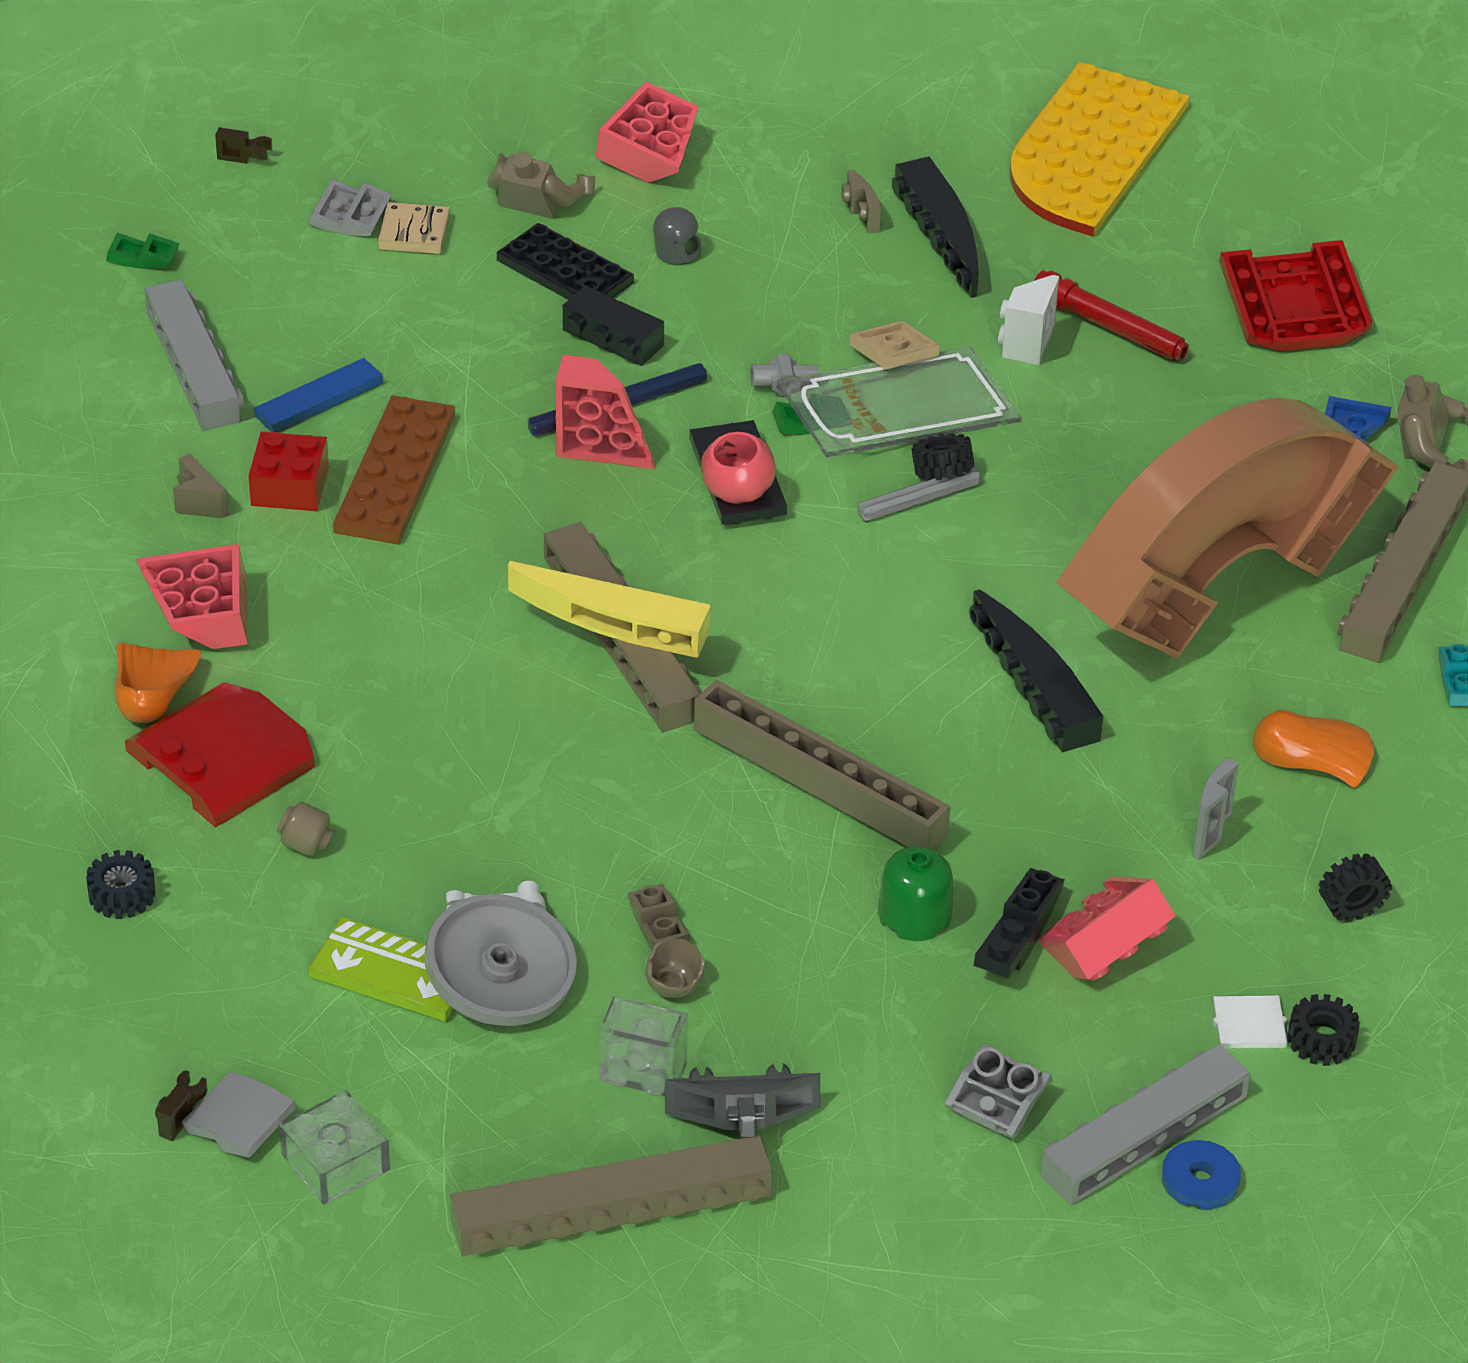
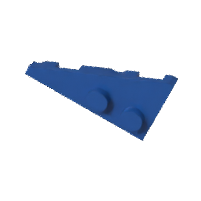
[1325,396,1392,441]

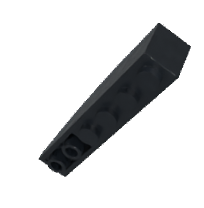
[892,156,979,298]
[969,589,1103,752]

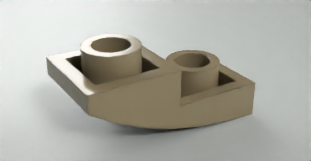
[842,170,881,233]
[628,884,690,951]

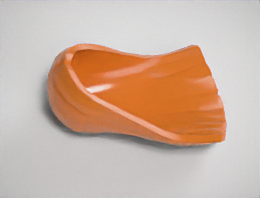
[114,642,201,724]
[1253,710,1375,788]

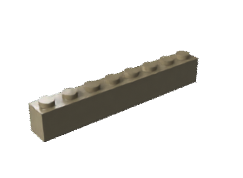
[1337,461,1468,663]
[544,522,702,733]
[694,680,950,850]
[450,1135,772,1256]

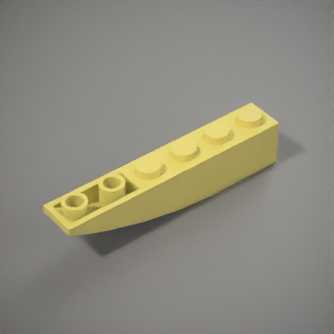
[508,561,711,658]

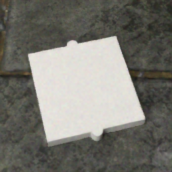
[1212,995,1287,1049]

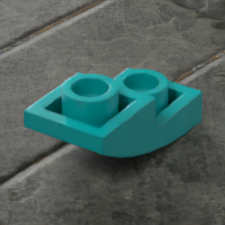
[1438,644,1468,706]

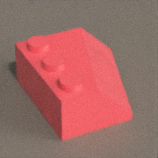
[596,81,699,183]
[555,355,656,469]
[136,544,248,649]
[1038,876,1176,981]

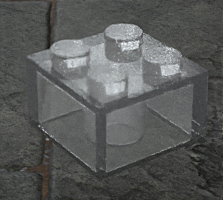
[599,996,688,1096]
[279,1090,390,1205]

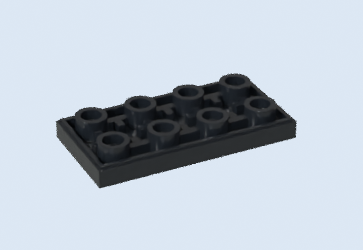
[497,223,634,300]
[689,420,787,525]

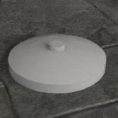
[424,894,577,1026]

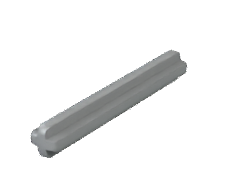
[858,467,980,522]

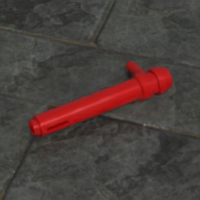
[1034,270,1189,361]

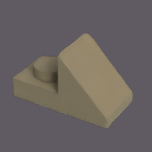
[173,454,228,518]

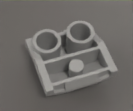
[944,1043,1053,1139]

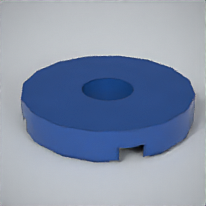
[1162,1140,1241,1210]

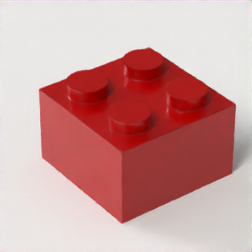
[248,432,329,511]

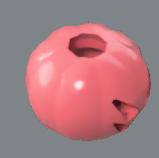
[701,432,776,504]

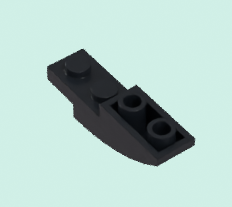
[973,868,1065,978]

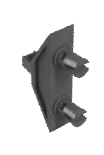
[665,1063,820,1137]

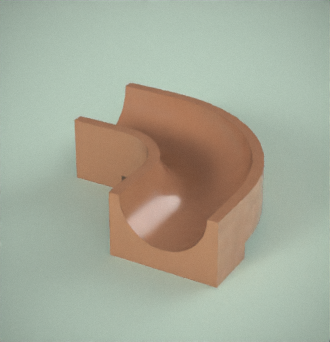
[1056,398,1399,659]

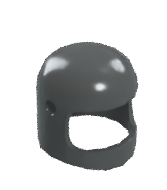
[653,207,702,264]

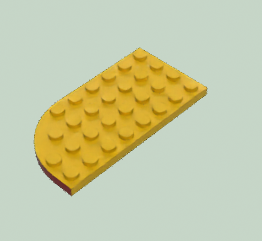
[1010,62,1190,237]

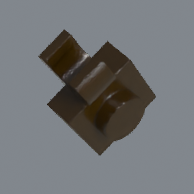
[215,127,273,164]
[155,1070,208,1142]

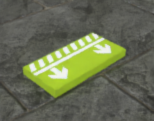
[308,917,454,1022]

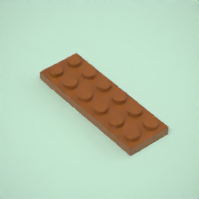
[333,395,455,545]

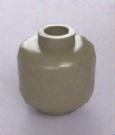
[277,802,334,856]

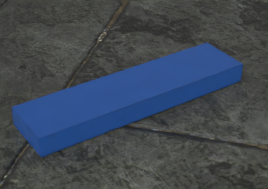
[254,358,383,432]

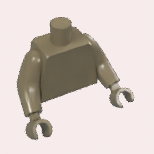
[487,152,595,219]
[1398,375,1468,472]

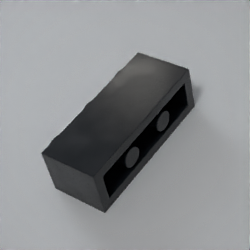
[563,286,664,366]

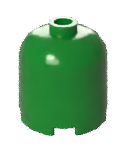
[878,846,953,941]

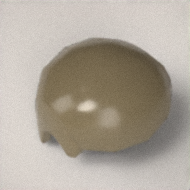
[645,937,705,999]

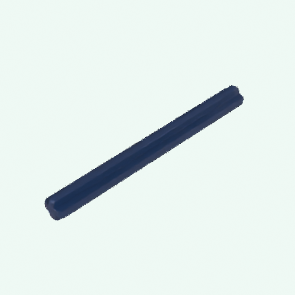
[528,363,707,436]

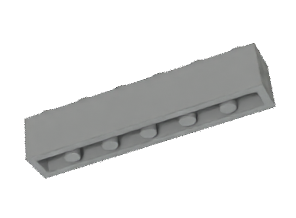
[145,280,244,431]
[1040,1044,1250,1206]

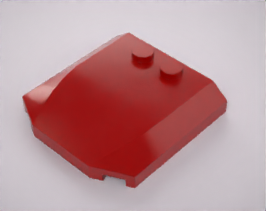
[1219,240,1372,351]
[125,682,315,828]

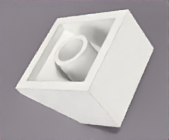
[998,275,1059,365]

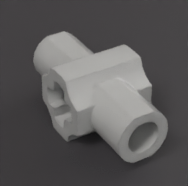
[750,354,818,397]

